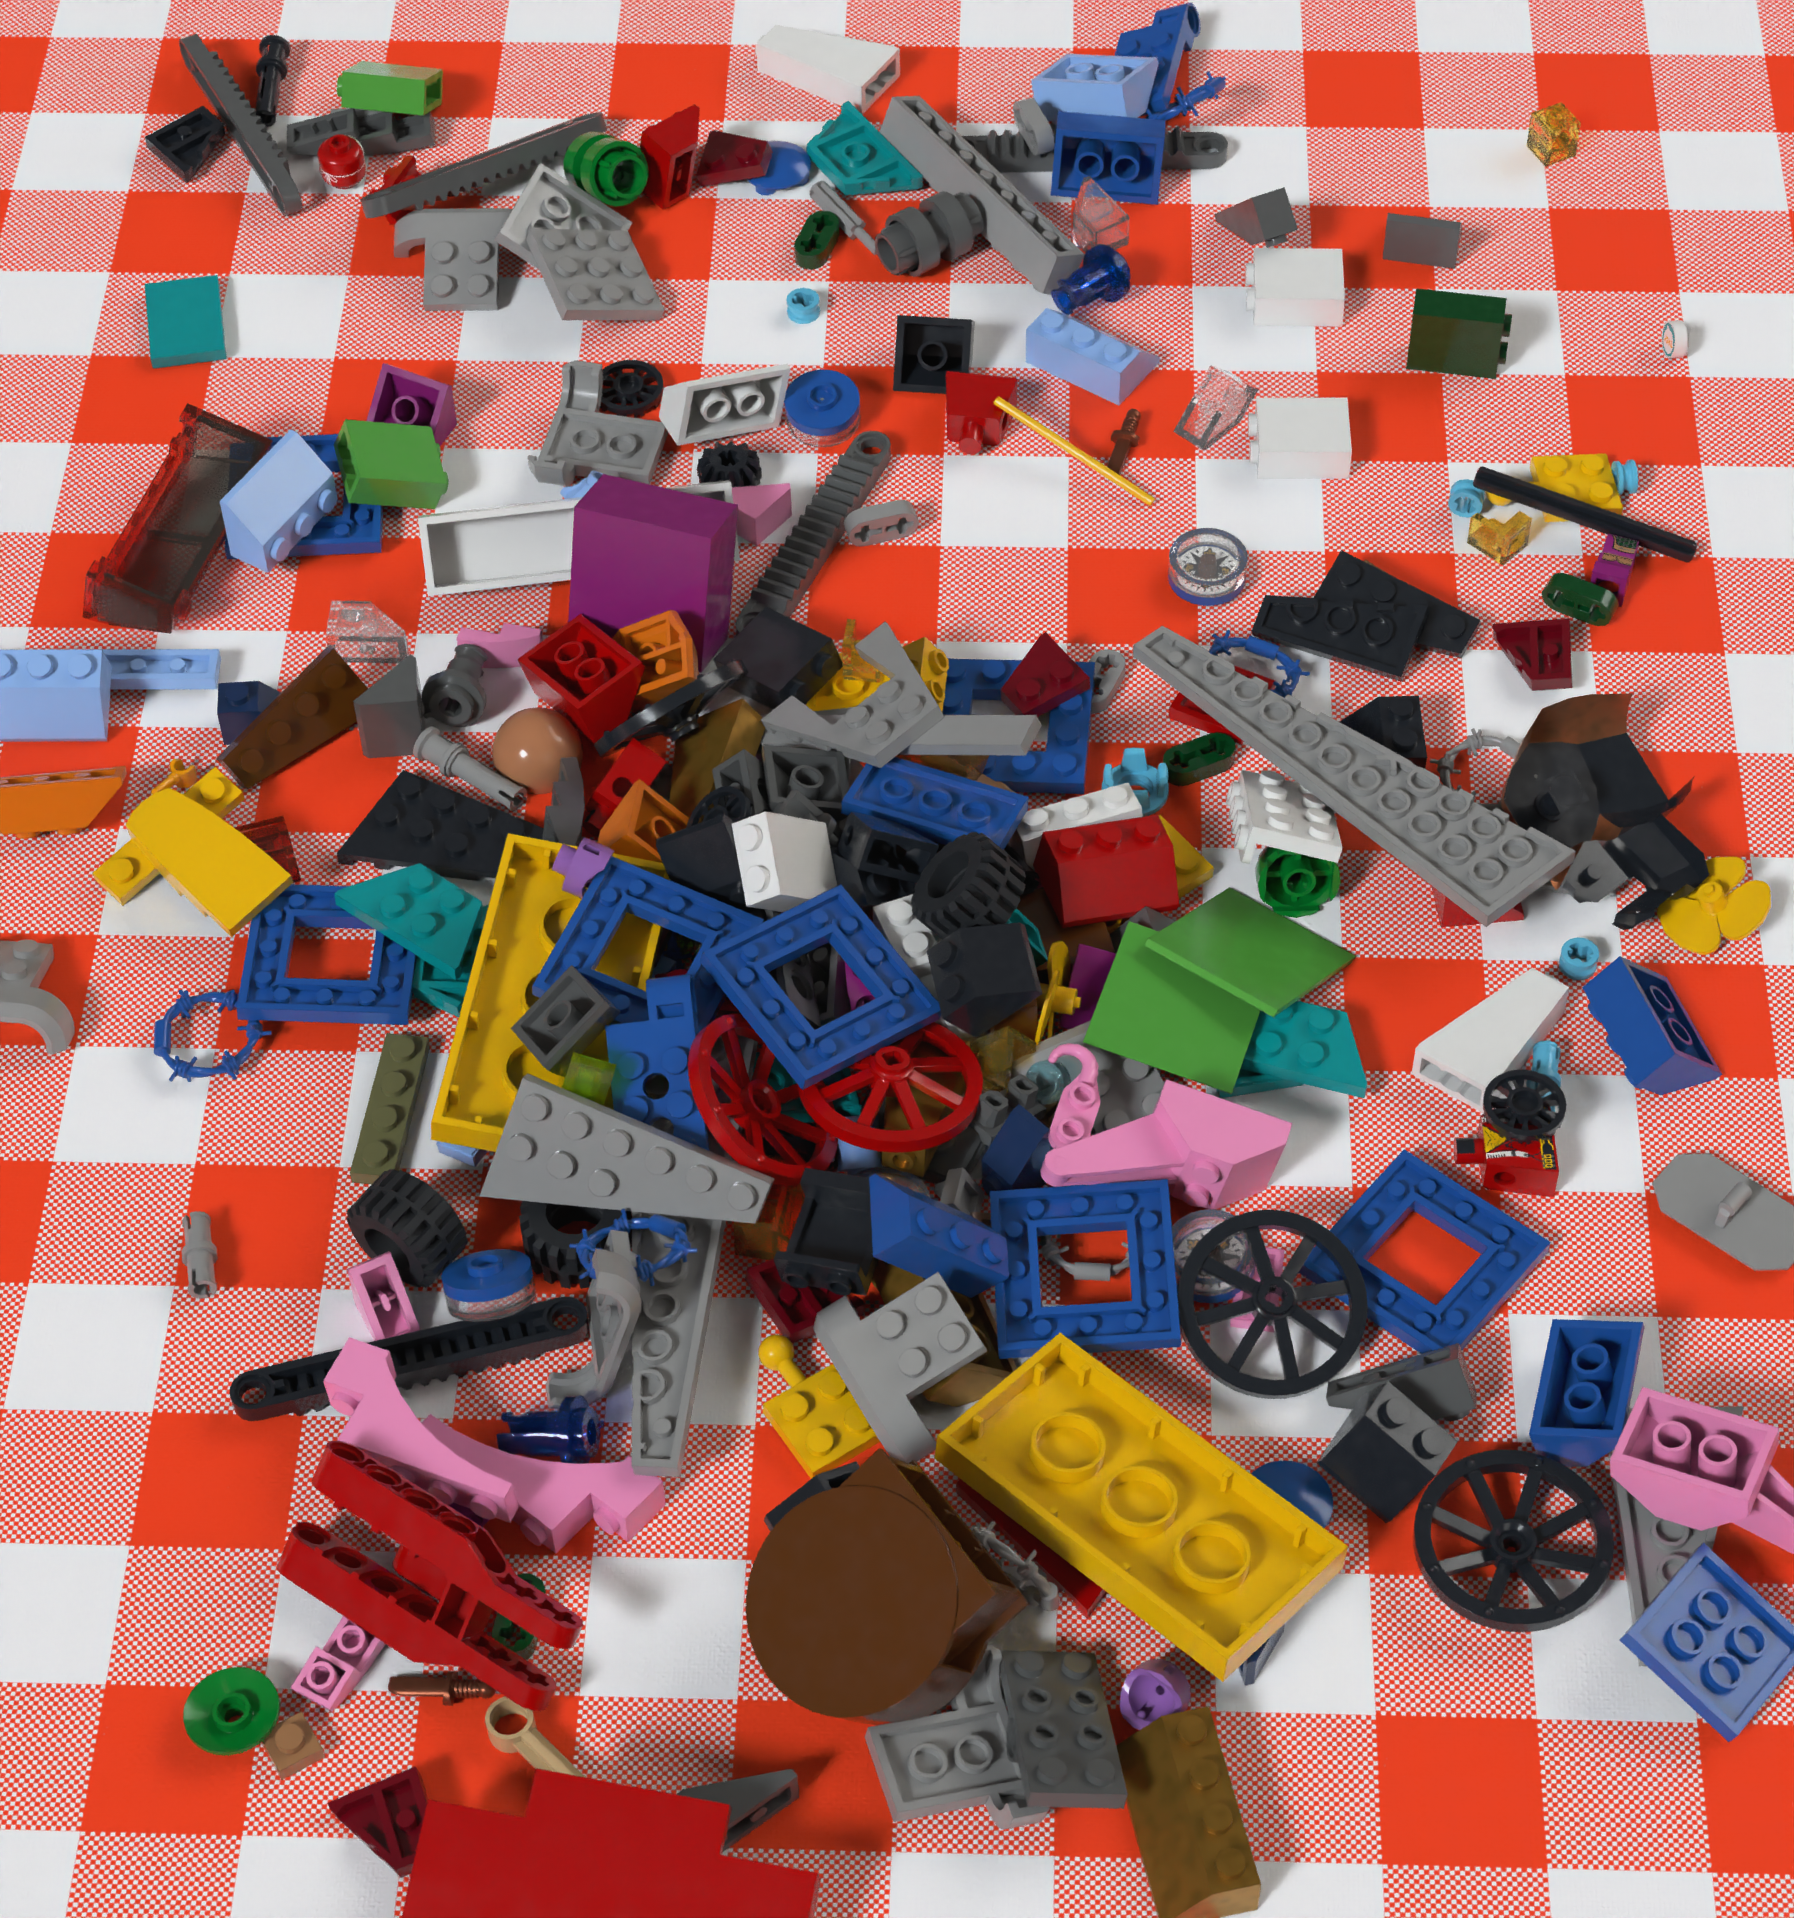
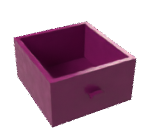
[568,474,738,673]

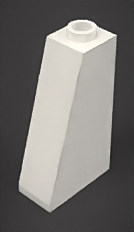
[755,25,900,114]
[1412,968,1569,1113]

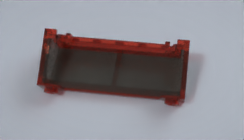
[83,403,272,634]

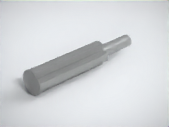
[809,181,877,255]

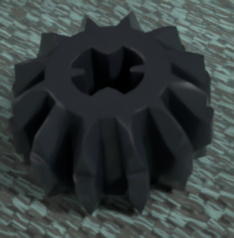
[697,439,762,488]

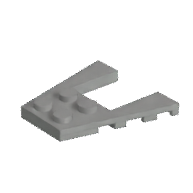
[761,622,944,768]

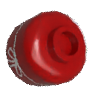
[318,134,366,189]

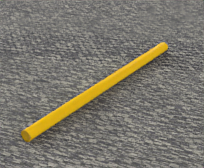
[994,396,1155,506]

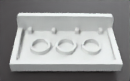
[1226,770,1343,864]

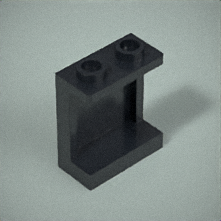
[773,1168,879,1296]

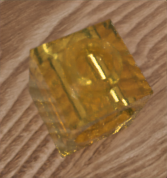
[1526,102,1581,167]

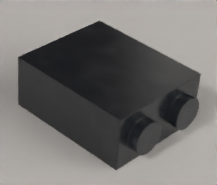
[713,607,844,710]

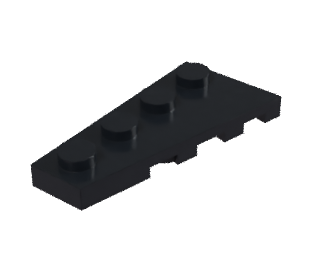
[1251,595,1429,682]

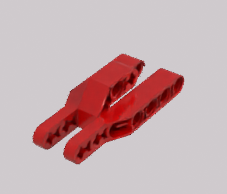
[277,1441,583,1711]

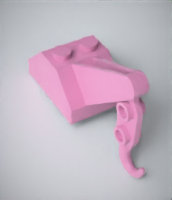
[1040,1043,1292,1211]
[1610,1387,1794,1554]

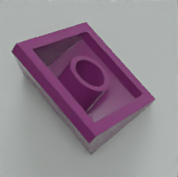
[366,363,457,446]

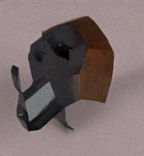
[1501,693,1709,930]

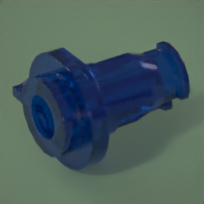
[1051,244,1131,315]
[497,1395,604,1464]

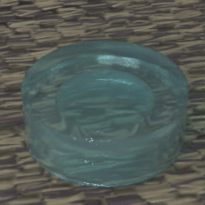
[1026,1059,1071,1104]

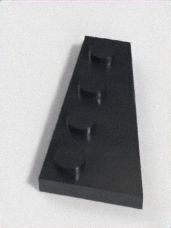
[1314,550,1481,658]

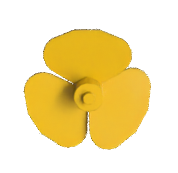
[1657,857,1771,955]
[1034,941,1081,1045]

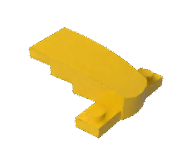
[92,767,293,937]

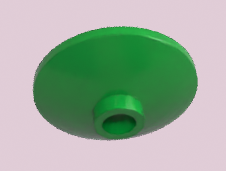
[183,1667,280,1755]

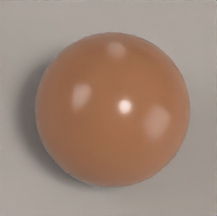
[492,707,583,794]

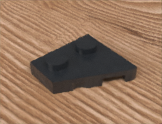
[145,106,225,183]

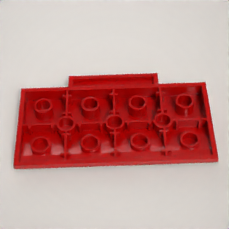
[402,1768,821,1918]

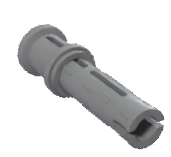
[413,726,527,811]

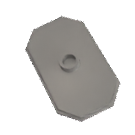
[1652,1154,1794,1271]

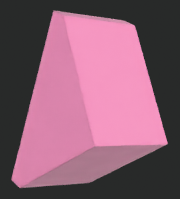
[732,483,792,546]
[347,1251,421,1341]

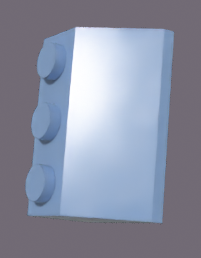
[1031,54,1158,125]
[1026,308,1160,406]
[220,429,338,573]
[0,649,112,742]

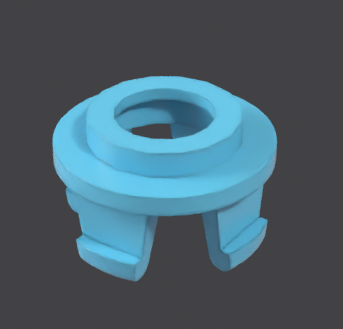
[1101,747,1169,817]

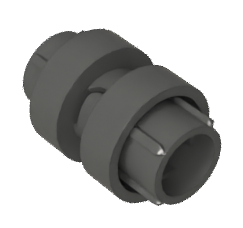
[875,191,983,277]

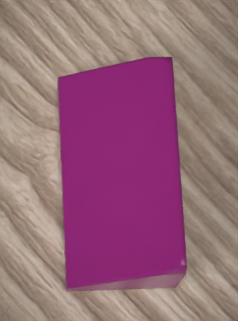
[1057,944,1116,1030]

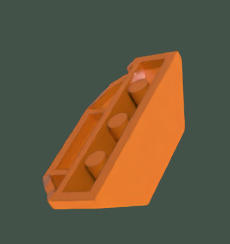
[612,610,699,712]
[0,766,127,839]

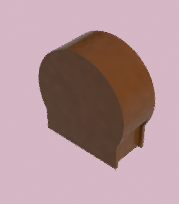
[746,1448,1029,1725]

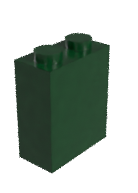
[1406,288,1512,379]

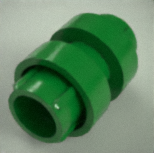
[563,131,649,206]

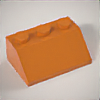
[597,779,689,863]

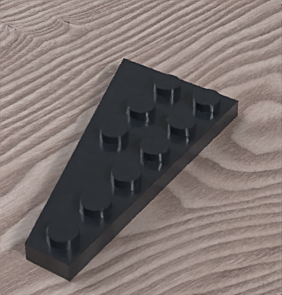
[337,770,544,881]

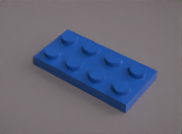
[841,757,1029,850]

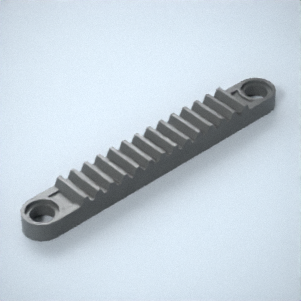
[179,34,302,216]
[360,112,607,218]
[962,127,1228,173]
[735,431,891,636]

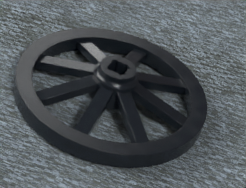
[593,659,749,758]
[1177,1210,1368,1399]
[1413,1450,1614,1632]

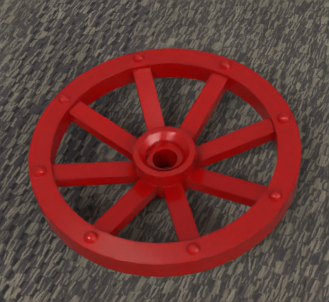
[688,1014,838,1186]
[798,1022,983,1153]

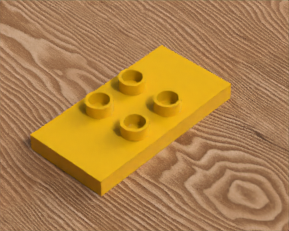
[431,833,670,1152]
[934,1333,1348,1682]

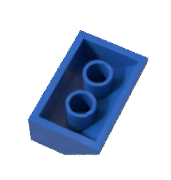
[1050,111,1165,205]
[1582,956,1722,1095]
[869,1174,1009,1298]
[1529,1319,1645,1467]

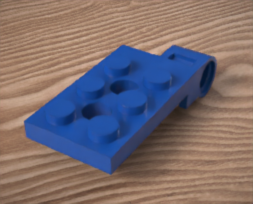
[1114,2,1201,116]
[605,974,709,1151]

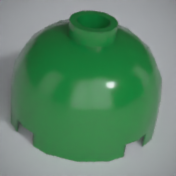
[1255,846,1341,918]

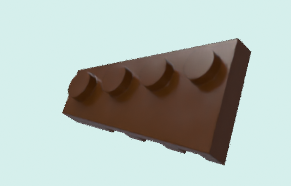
[216,647,368,789]

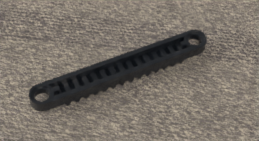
[230,1297,589,1421]

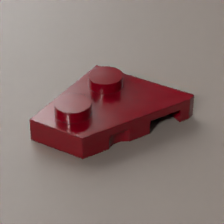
[696,130,773,187]
[1492,618,1573,691]
[745,1258,866,1344]
[328,1766,428,1878]

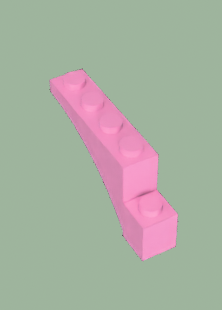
[323,1337,519,1523]
[421,1414,666,1554]

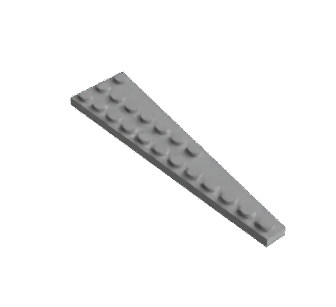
[1133,626,1576,927]
[632,1014,758,1477]

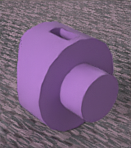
[552,837,614,899]
[1120,1659,1191,1730]

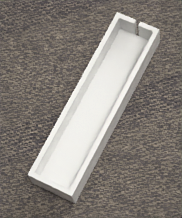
[418,480,740,596]

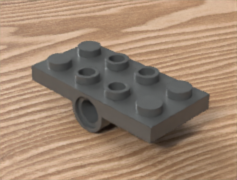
[999,1650,1128,1809]

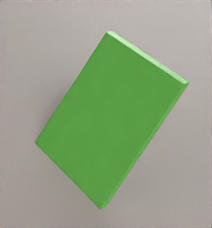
[1144,887,1356,1017]
[1083,921,1260,1094]

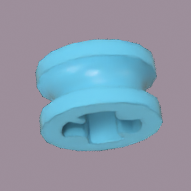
[786,288,820,324]
[1611,459,1638,495]
[1448,479,1485,518]
[1559,937,1599,980]

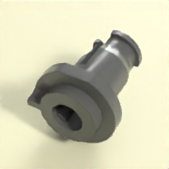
[421,644,488,727]

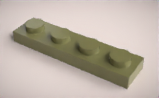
[350,1033,430,1185]

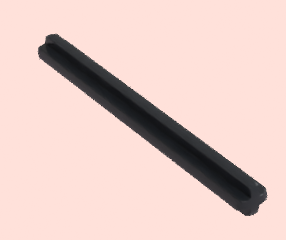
[1473,466,1697,563]

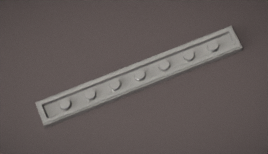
[757,715,1042,756]

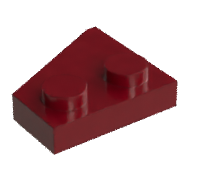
[1001,632,1090,717]

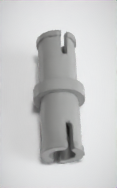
[181,1211,218,1299]

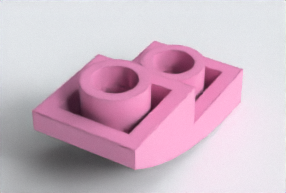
[456,623,543,668]
[291,1616,385,1712]

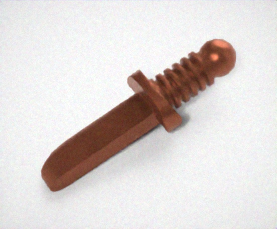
[1107,409,1141,475]
[388,1671,496,1706]

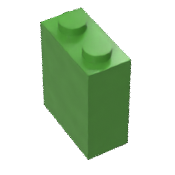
[337,61,443,116]
[334,419,449,509]

